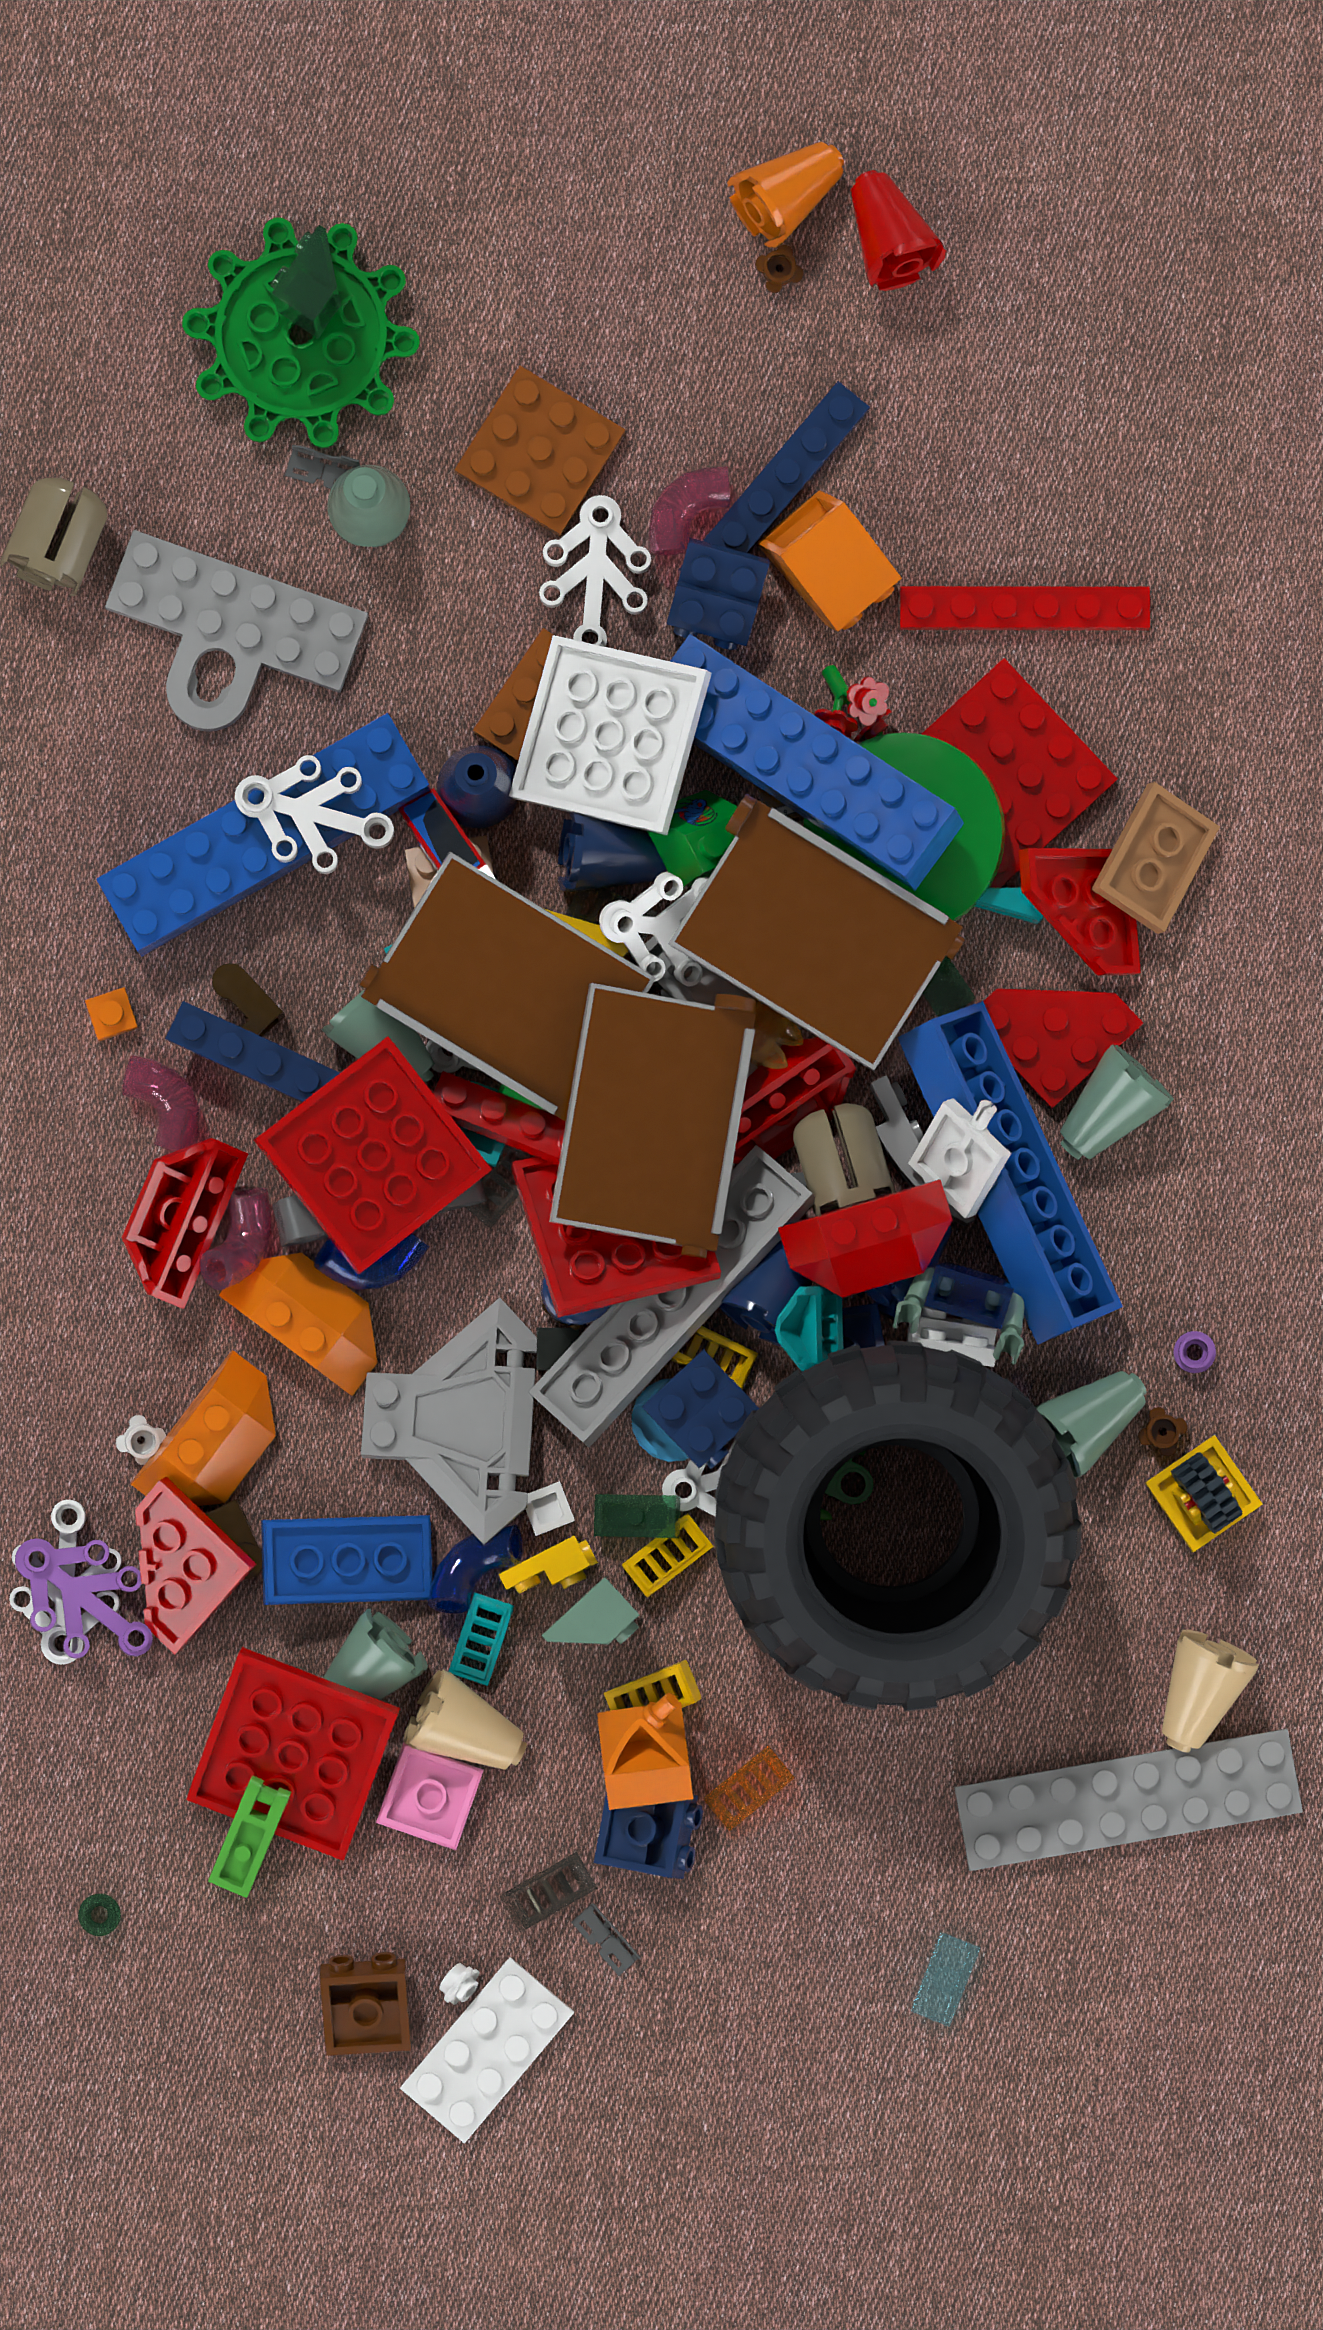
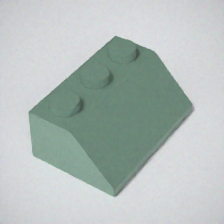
[542,1577,640,1644]

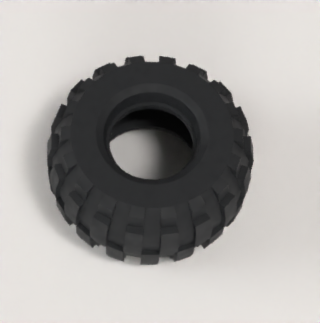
[713,1341,1082,1712]

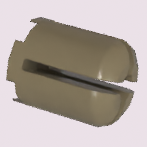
[0,477,107,596]
[793,1103,895,1216]

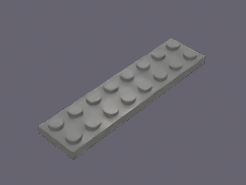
[529,1145,815,1448]
[954,1729,1303,1871]

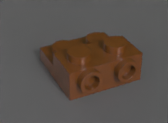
[320,1952,411,2056]

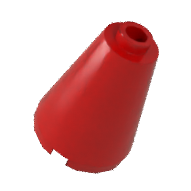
[850,170,946,291]

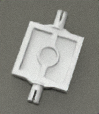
[908,1098,1011,1219]

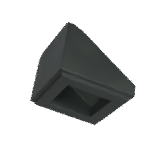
[537,1327,579,1370]

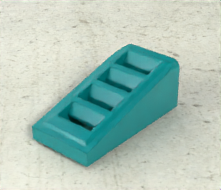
[974,888,1043,924]
[448,1592,515,1686]

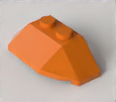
[219,1253,378,1397]
[130,1350,276,1506]

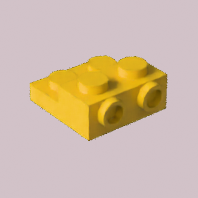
[498,1536,598,1594]

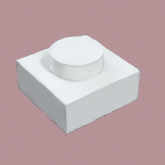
[525,1481,575,1536]

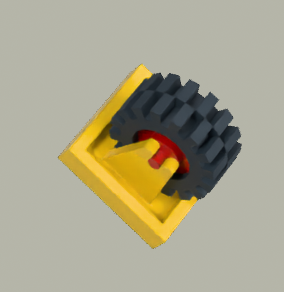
[1144,1435,1263,1552]

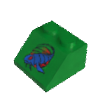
[648,790,738,888]

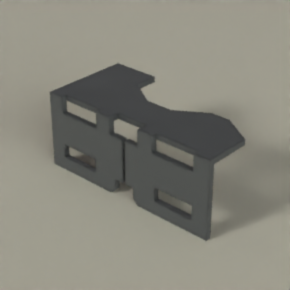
[285,445,360,489]
[571,1903,641,1976]

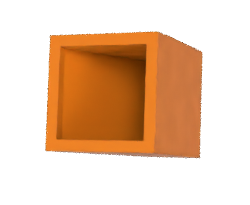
[757,490,902,632]

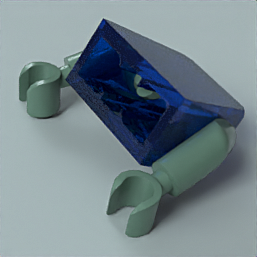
[893,1262,1025,1365]

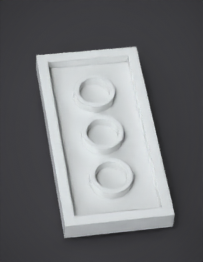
[400,1957,574,2144]

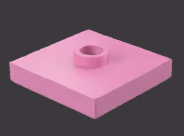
[376,1742,484,1850]

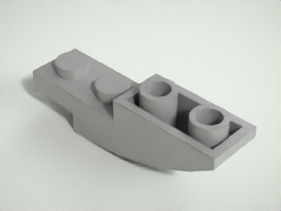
[869,1075,974,1226]

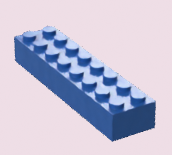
[670,634,964,891]
[96,713,431,957]
[898,1001,1123,1345]

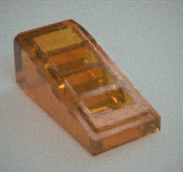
[703,1745,795,1831]

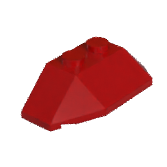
[733,1037,856,1164]
[122,1138,248,1309]
[778,1179,953,1298]

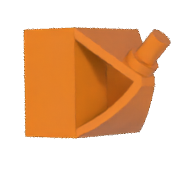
[597,1693,693,1810]

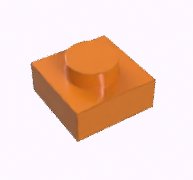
[85,987,139,1041]

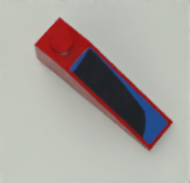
[398,788,495,879]

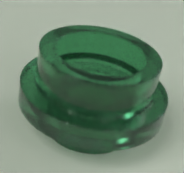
[78,1893,121,1936]

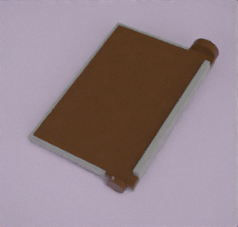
[668,794,966,1071]
[358,852,656,1121]
[549,983,758,1258]

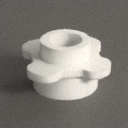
[116,1415,166,1465]
[439,1963,480,2005]

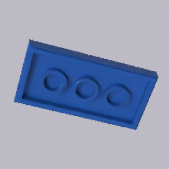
[261,1515,433,1605]

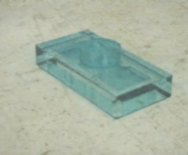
[910,1931,981,2027]

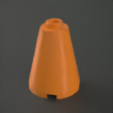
[727,142,844,248]

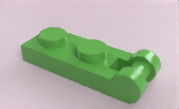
[208,1775,292,1898]

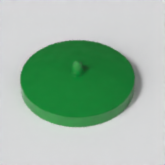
[804,733,1005,921]

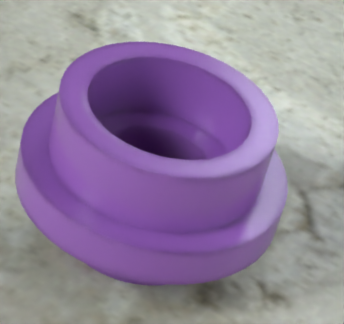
[1173,1331,1216,1373]

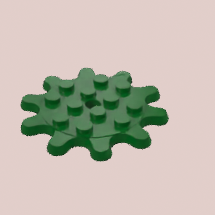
[182,217,420,448]

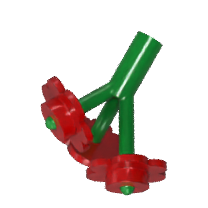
[814,665,892,743]

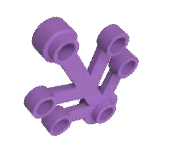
[15,1539,153,1659]

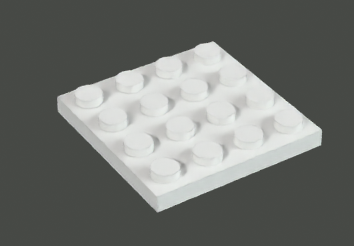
[509,635,712,835]

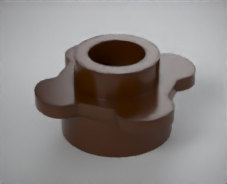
[755,245,804,293]
[1138,1407,1187,1456]

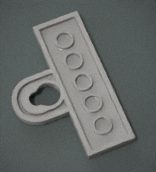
[105,530,369,731]

